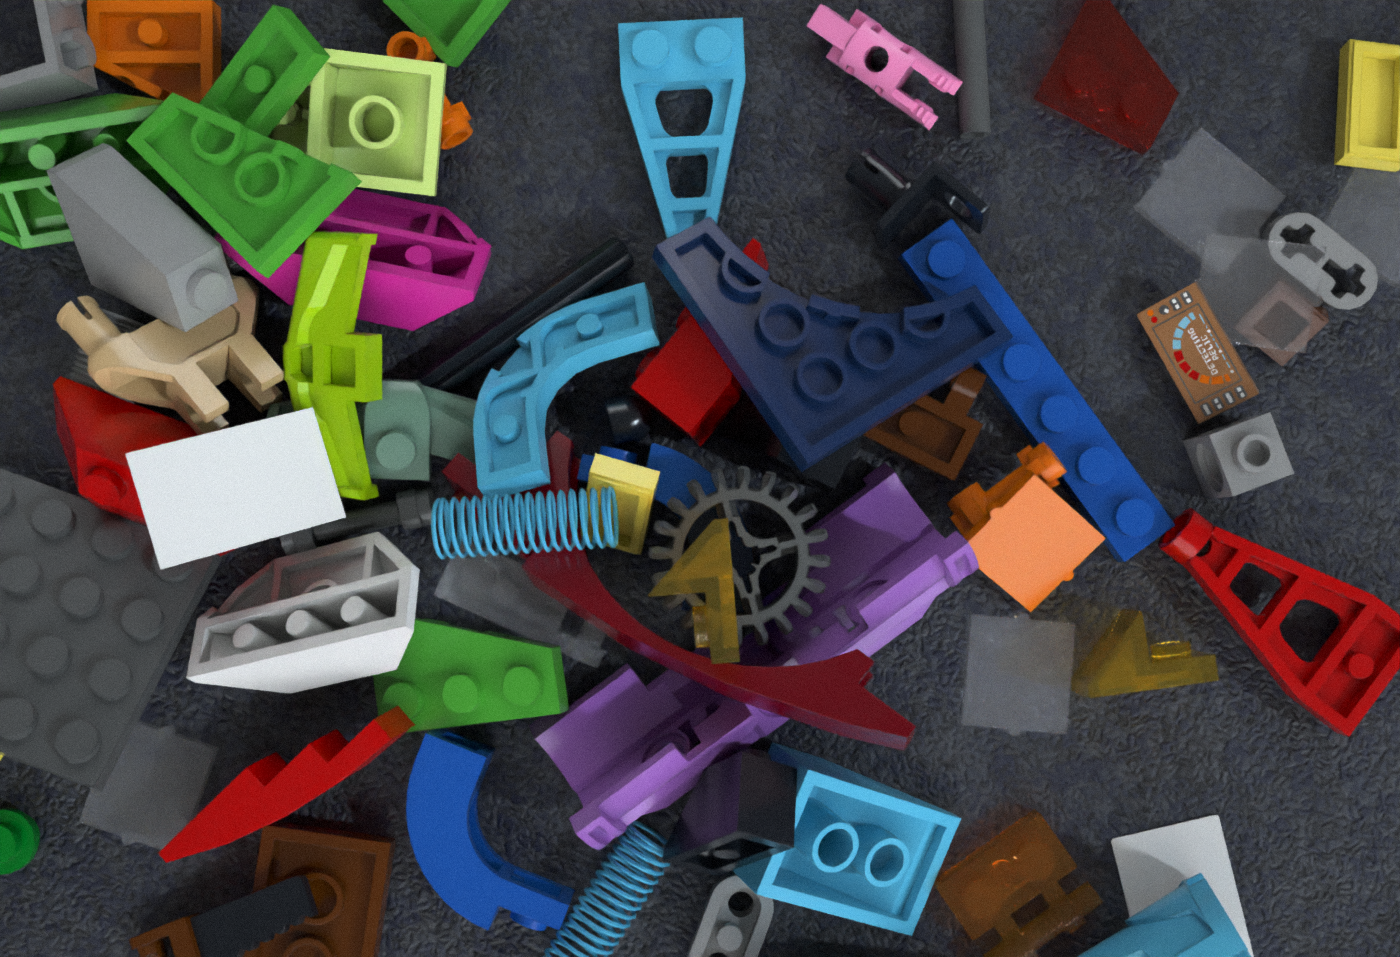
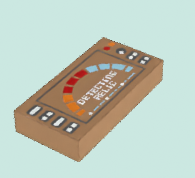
[1136,282,1259,424]

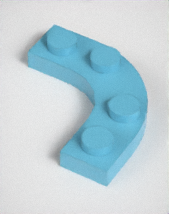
[473,282,660,500]

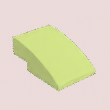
[268,48,447,196]

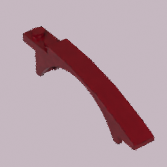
[442,430,916,751]

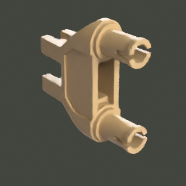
[56,271,284,435]

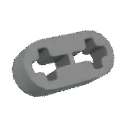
[1261,212,1378,310]

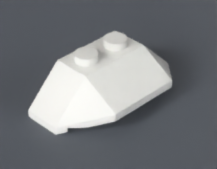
[186,532,420,694]

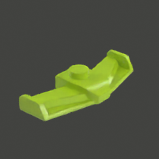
[283,231,382,501]

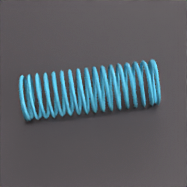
[431,486,619,559]
[543,821,670,957]

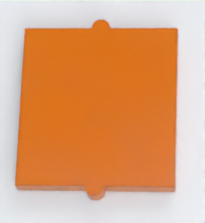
[964,470,1106,612]

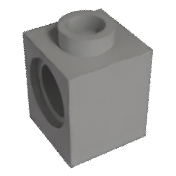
[1183,412,1294,499]

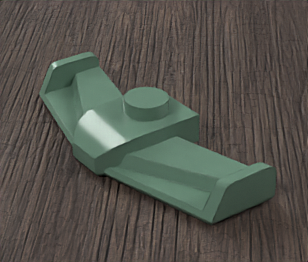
[266,378,477,481]

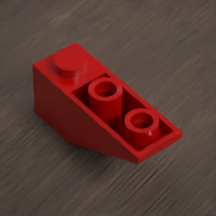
[631,238,769,447]

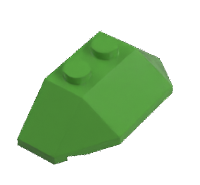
[0,93,171,249]

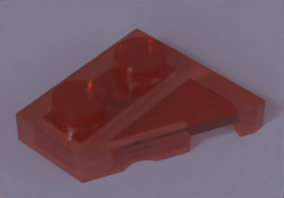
[1033,0,1179,155]

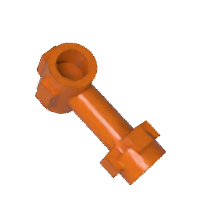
[387,31,473,150]
[947,441,1067,537]

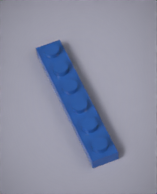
[898,218,1176,562]

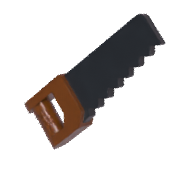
[128,875,319,957]

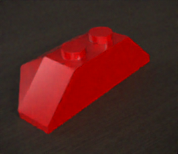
[53,376,237,557]

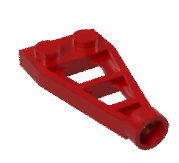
[1158,508,1400,737]

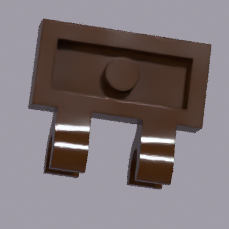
[863,367,987,481]

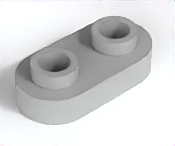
[687,871,774,957]

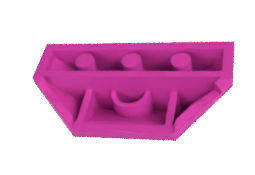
[215,189,491,331]

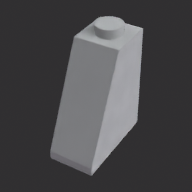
[46,143,238,332]

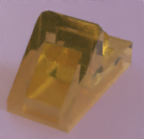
[648,518,740,664]
[1071,609,1219,698]

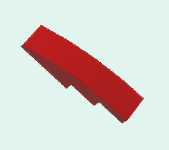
[158,706,415,863]

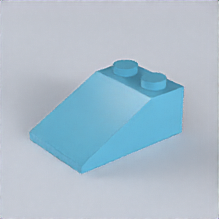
[732,742,961,936]

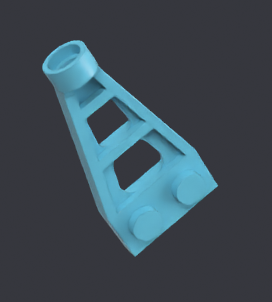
[618,17,746,239]

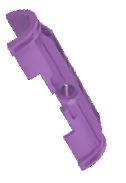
[529,462,979,850]

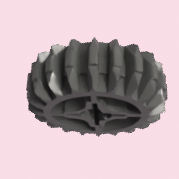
[649,466,831,648]

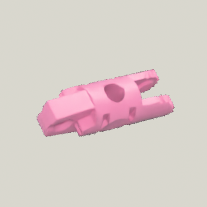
[807,4,963,130]

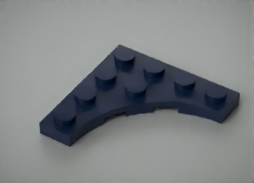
[652,216,1013,472]

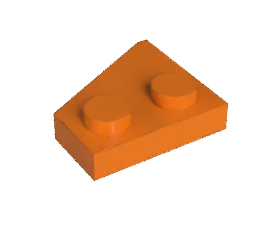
[87,0,221,104]

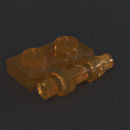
[934,809,1103,957]

